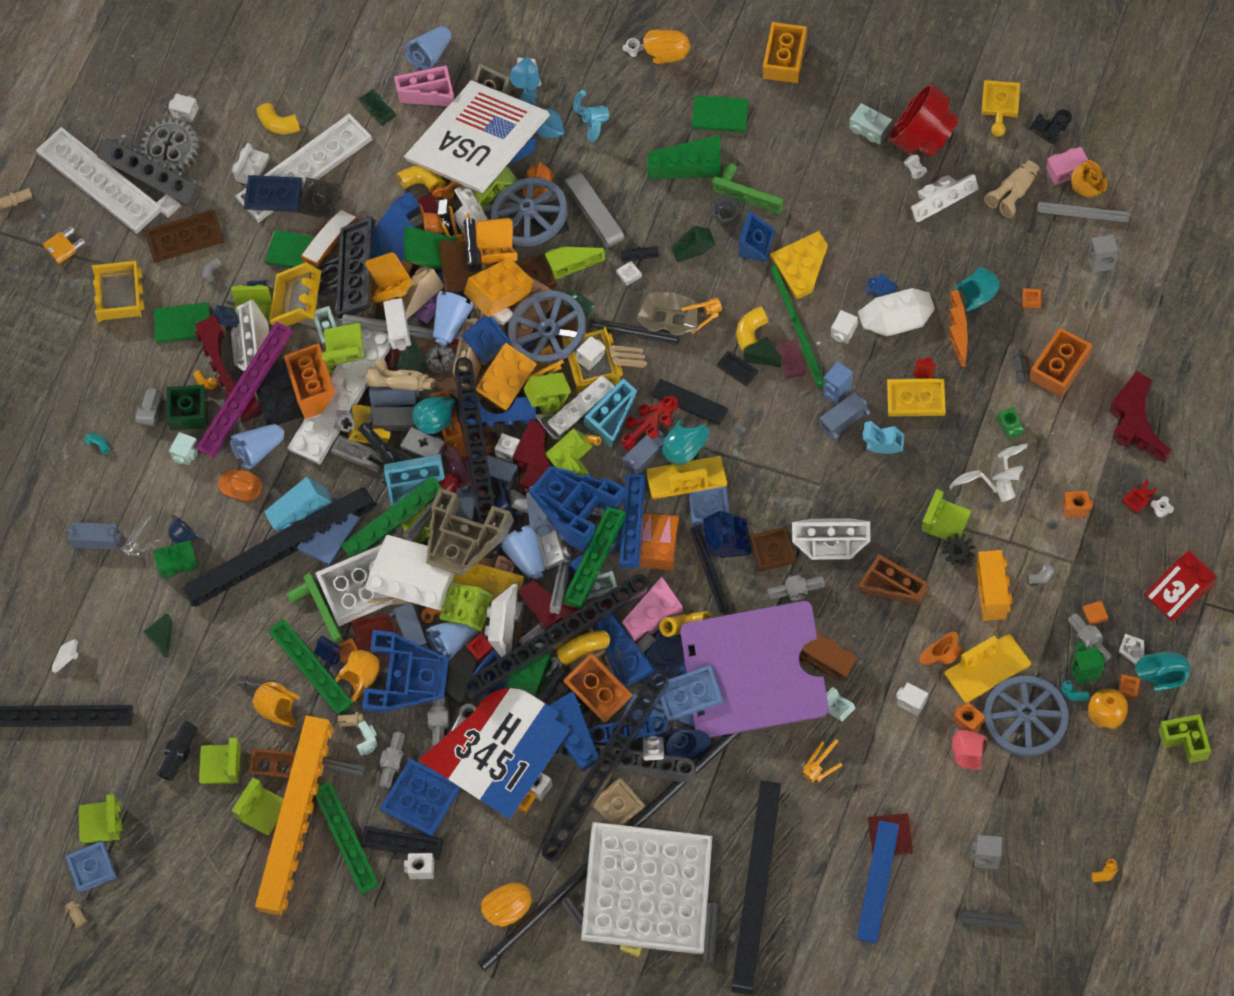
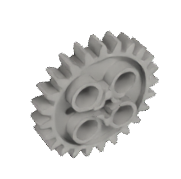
[140,118,199,171]

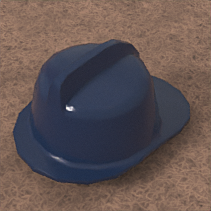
[493,479,520,520]
[168,515,206,544]
[665,727,711,759]

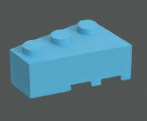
[583,379,637,449]
[384,454,445,507]
[264,477,335,532]

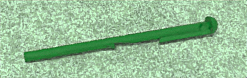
[770,265,824,389]

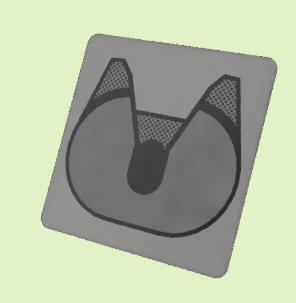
[535,413,570,439]

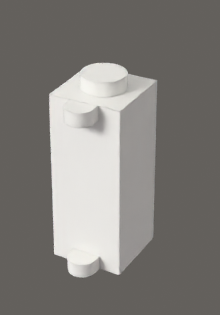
[383,298,411,350]

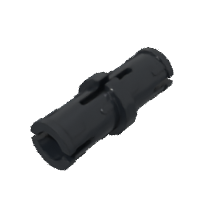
[621,246,659,262]

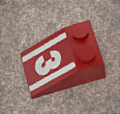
[1144,550,1217,622]

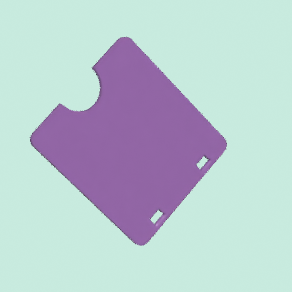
[680,601,829,738]

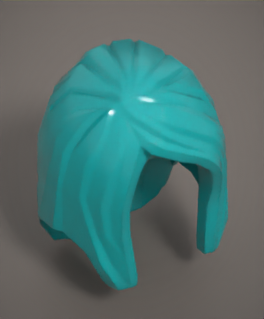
[954,267,1000,312]
[413,396,455,434]
[662,420,710,466]
[1135,651,1191,692]

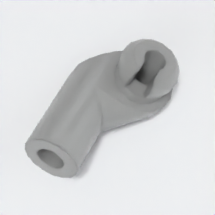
[202,258,222,283]
[1028,563,1054,584]

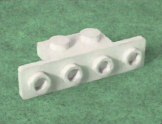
[911,174,979,222]
[454,186,488,236]
[548,375,614,435]

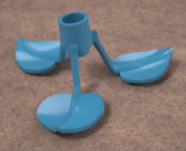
[510,56,565,138]

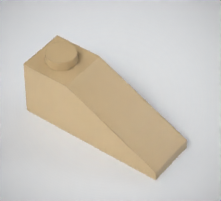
[402,266,444,319]

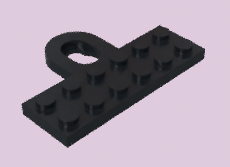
[316,217,375,319]

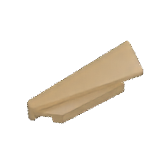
[453,305,485,388]

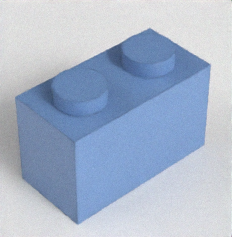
[823,362,853,405]

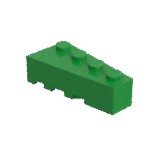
[647,135,721,179]
[503,646,551,697]

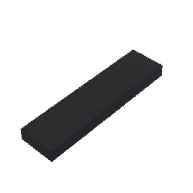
[652,378,728,426]
[361,826,444,860]

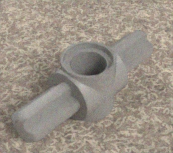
[767,575,825,601]
[1068,614,1111,662]
[428,698,449,746]
[379,732,405,789]

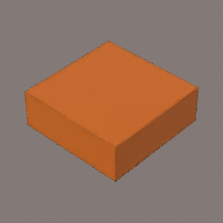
[1022,288,1042,309]
[1082,601,1108,625]
[334,638,358,664]
[1118,674,1141,699]

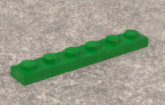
[341,476,443,557]
[563,507,626,609]
[268,619,354,716]
[315,781,379,895]

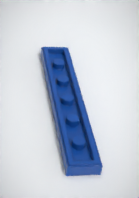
[619,473,646,568]
[856,821,899,944]

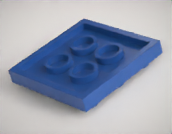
[380,759,462,837]

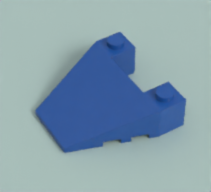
[374,191,424,267]
[529,466,625,552]
[362,630,449,714]

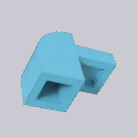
[863,421,904,454]

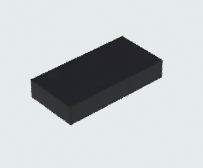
[717,351,758,386]

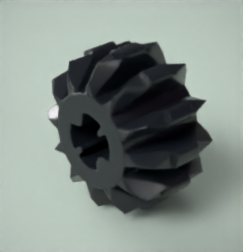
[942,533,975,566]

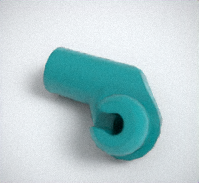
[84,433,110,454]
[1061,681,1089,702]

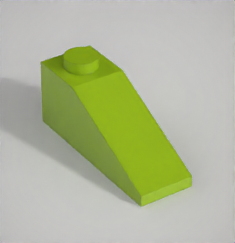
[545,247,605,280]

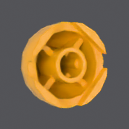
[1071,160,1107,198]
[1088,688,1128,729]

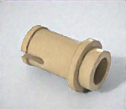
[338,712,364,728]
[65,901,87,928]

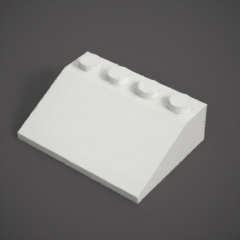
[365,535,455,611]
[315,544,398,627]

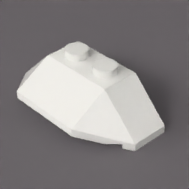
[858,288,935,336]
[231,299,269,371]
[792,518,870,560]
[485,584,518,657]

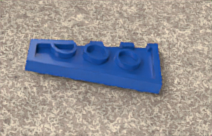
[596,614,655,688]
[548,692,598,772]

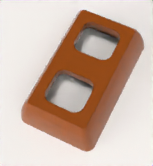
[248,748,296,779]

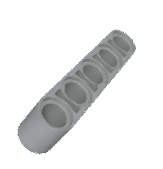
[563,172,625,248]

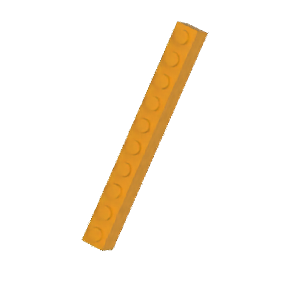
[255,715,333,916]

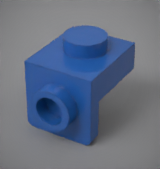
[866,274,899,297]

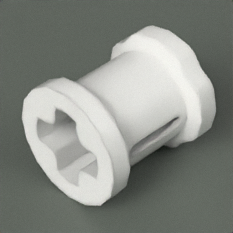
[904,155,927,179]

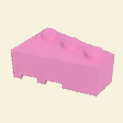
[394,65,454,106]
[623,577,683,644]

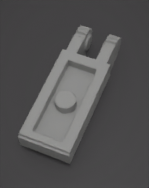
[330,435,384,472]

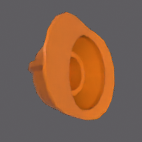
[523,161,554,203]
[420,204,444,234]
[218,469,263,501]
[919,631,964,665]

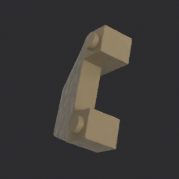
[426,488,514,576]

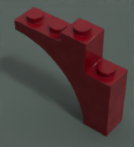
[1109,371,1172,463]
[512,420,550,495]
[517,580,612,638]

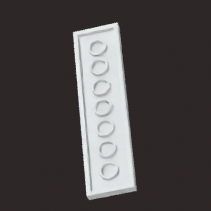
[236,113,372,223]
[36,127,162,234]
[287,328,392,465]

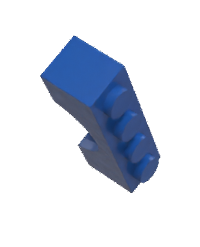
[459,397,537,426]

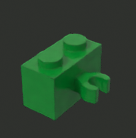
[153,540,198,578]
[1071,642,1106,685]

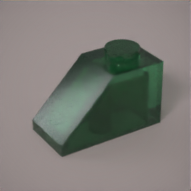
[671,226,716,262]
[396,335,427,374]

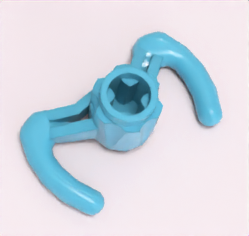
[573,90,609,143]

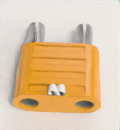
[42,227,85,264]

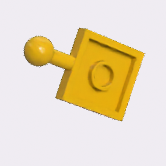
[981,80,1020,137]

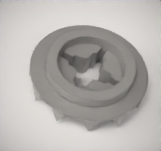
[425,345,455,373]

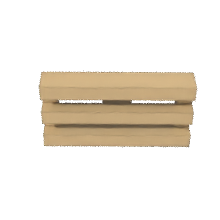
[609,345,647,368]

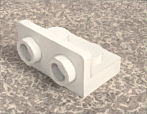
[232,143,270,184]
[536,529,572,570]

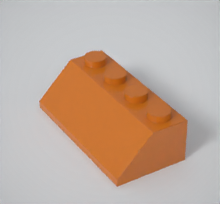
[284,343,335,419]

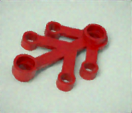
[622,396,678,451]

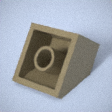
[473,61,515,96]

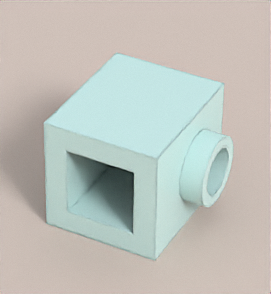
[169,432,198,465]

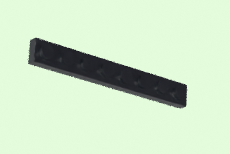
[0,705,134,727]

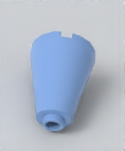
[404,26,452,70]
[433,291,474,346]
[230,424,284,470]
[500,525,545,581]
[426,622,480,661]

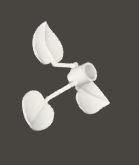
[950,443,1028,502]

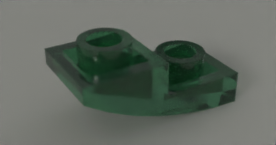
[359,89,396,126]
[561,288,596,318]

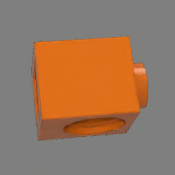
[1063,491,1093,518]
[953,702,986,732]

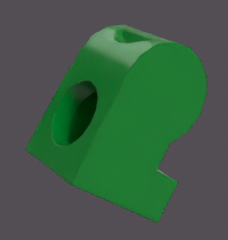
[995,407,1024,439]

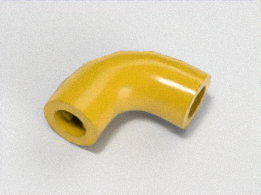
[256,103,301,135]
[396,166,446,193]
[736,306,768,354]
[659,611,712,637]
[557,630,610,665]

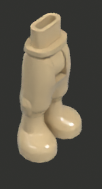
[984,160,1040,218]
[366,359,436,391]

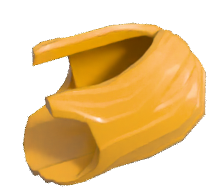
[643,29,691,64]
[335,650,380,702]
[252,682,300,727]
[481,883,532,927]

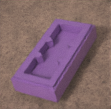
[413,291,446,324]

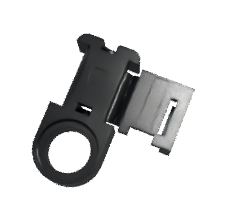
[1029,109,1072,144]
[438,199,456,237]

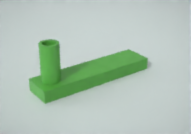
[712,163,783,215]
[286,573,345,645]

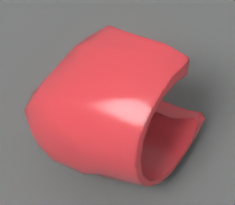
[952,729,987,769]

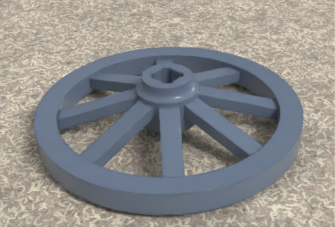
[491,177,568,246]
[508,291,586,364]
[984,676,1069,756]

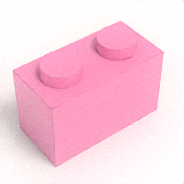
[1046,147,1088,185]

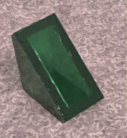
[744,336,781,368]
[144,614,173,657]

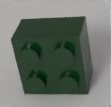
[166,384,208,431]

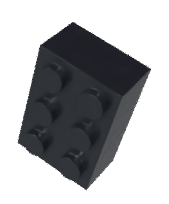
[256,359,304,425]

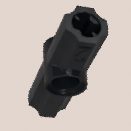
[157,721,198,781]

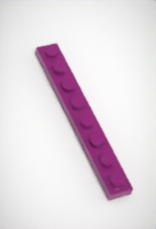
[196,321,293,459]

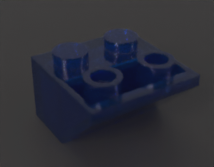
[703,511,751,558]

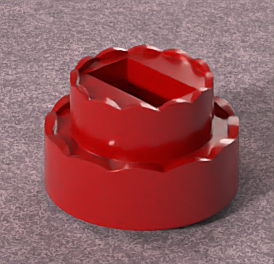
[888,83,959,158]

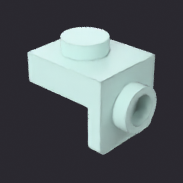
[827,687,855,722]
[357,721,378,755]

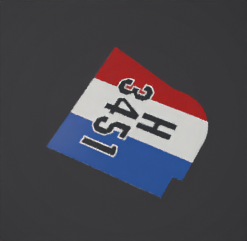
[419,688,571,819]

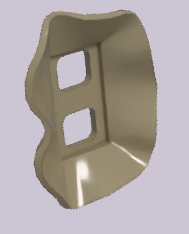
[637,292,698,335]

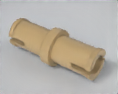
[0,188,33,210]

